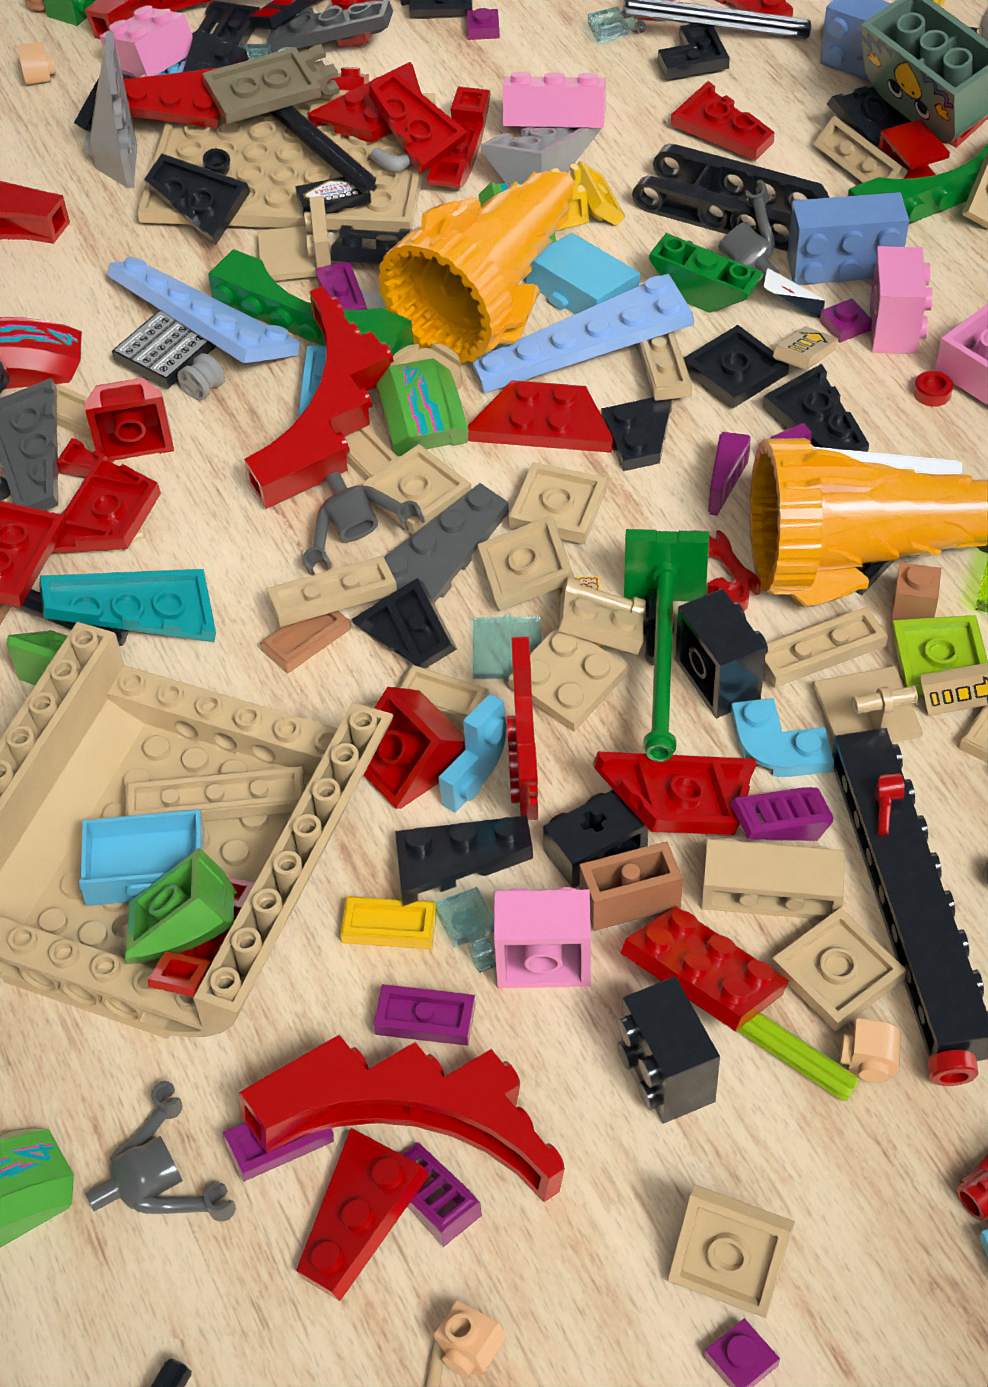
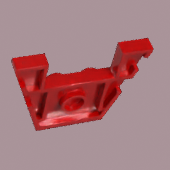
[52,438,161,553]
[506,636,538,820]

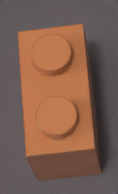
[580,841,683,931]

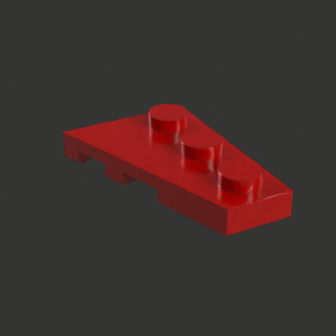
[123,67,223,128]
[368,70,467,175]
[671,81,775,161]
[296,1128,429,1301]

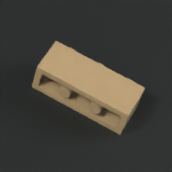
[702,838,845,920]

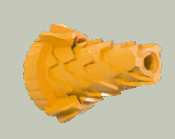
[378,171,575,364]
[750,438,988,607]

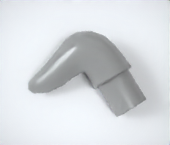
[370,147,412,173]

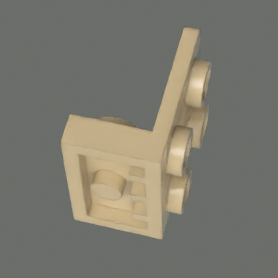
[258,196,331,281]

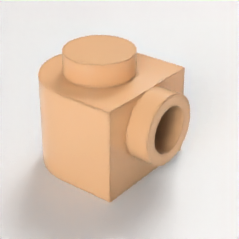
[18,41,56,85]
[839,1018,901,1083]
[434,1300,507,1378]

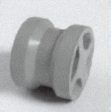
[177,353,225,401]

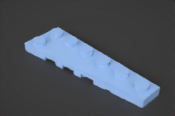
[108,257,301,363]
[472,274,694,393]

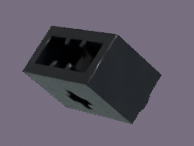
[543,789,648,888]

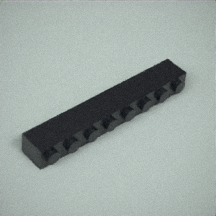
[832,728,988,1061]

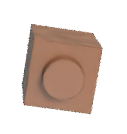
[890,562,942,626]

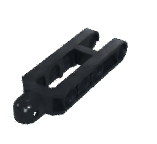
[632,144,830,252]

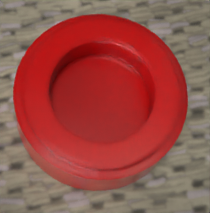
[913,371,953,407]
[927,1050,979,1086]

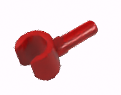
[875,773,904,836]

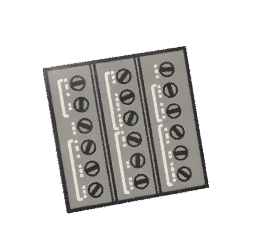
[112,310,217,389]

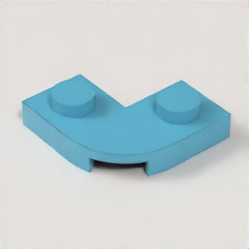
[439,694,507,813]
[731,698,834,777]

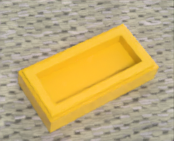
[340,896,438,949]

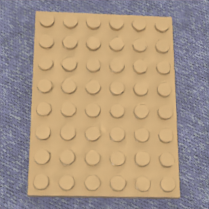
[137,90,436,232]

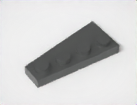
[266,0,393,54]
[0,378,58,510]
[384,483,509,604]

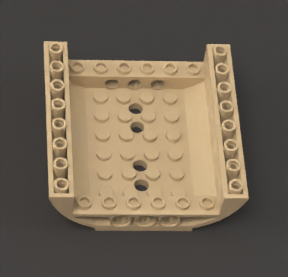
[0,622,393,1039]

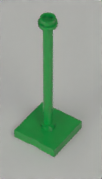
[624,529,709,762]

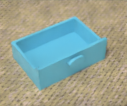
[526,232,641,314]
[79,810,205,906]

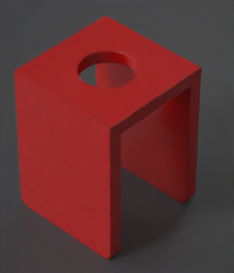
[879,119,950,179]

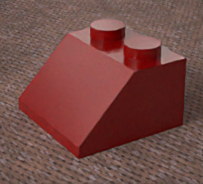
[364,687,466,809]

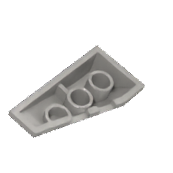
[85,32,138,188]
[481,127,602,183]

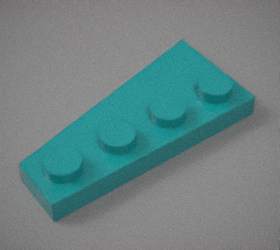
[39,569,216,642]

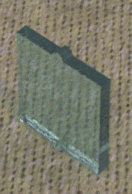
[473,614,541,682]

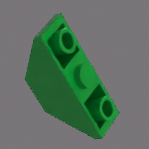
[649,233,764,313]

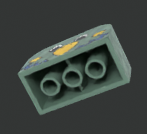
[861,0,988,144]

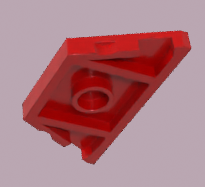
[307,62,421,143]
[468,380,613,453]
[593,751,757,835]

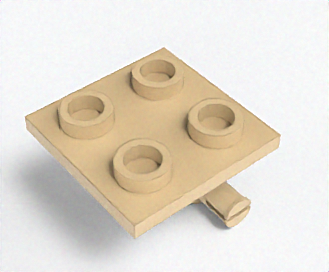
[814,666,923,743]

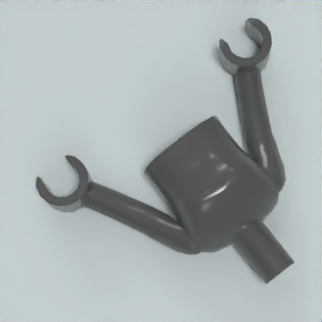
[688,180,780,278]
[303,472,425,575]
[85,1081,236,1222]

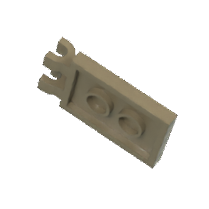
[202,44,340,124]

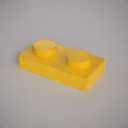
[577,161,626,226]

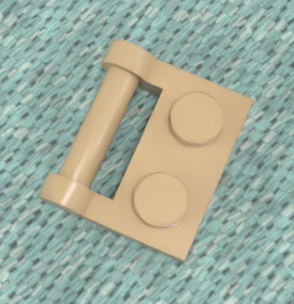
[558,577,646,655]

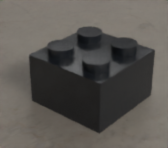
[675,588,768,719]
[617,976,720,1124]

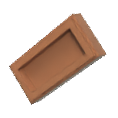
[260,611,351,674]

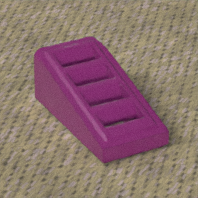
[708,432,751,516]
[730,787,834,841]
[402,1142,482,1247]

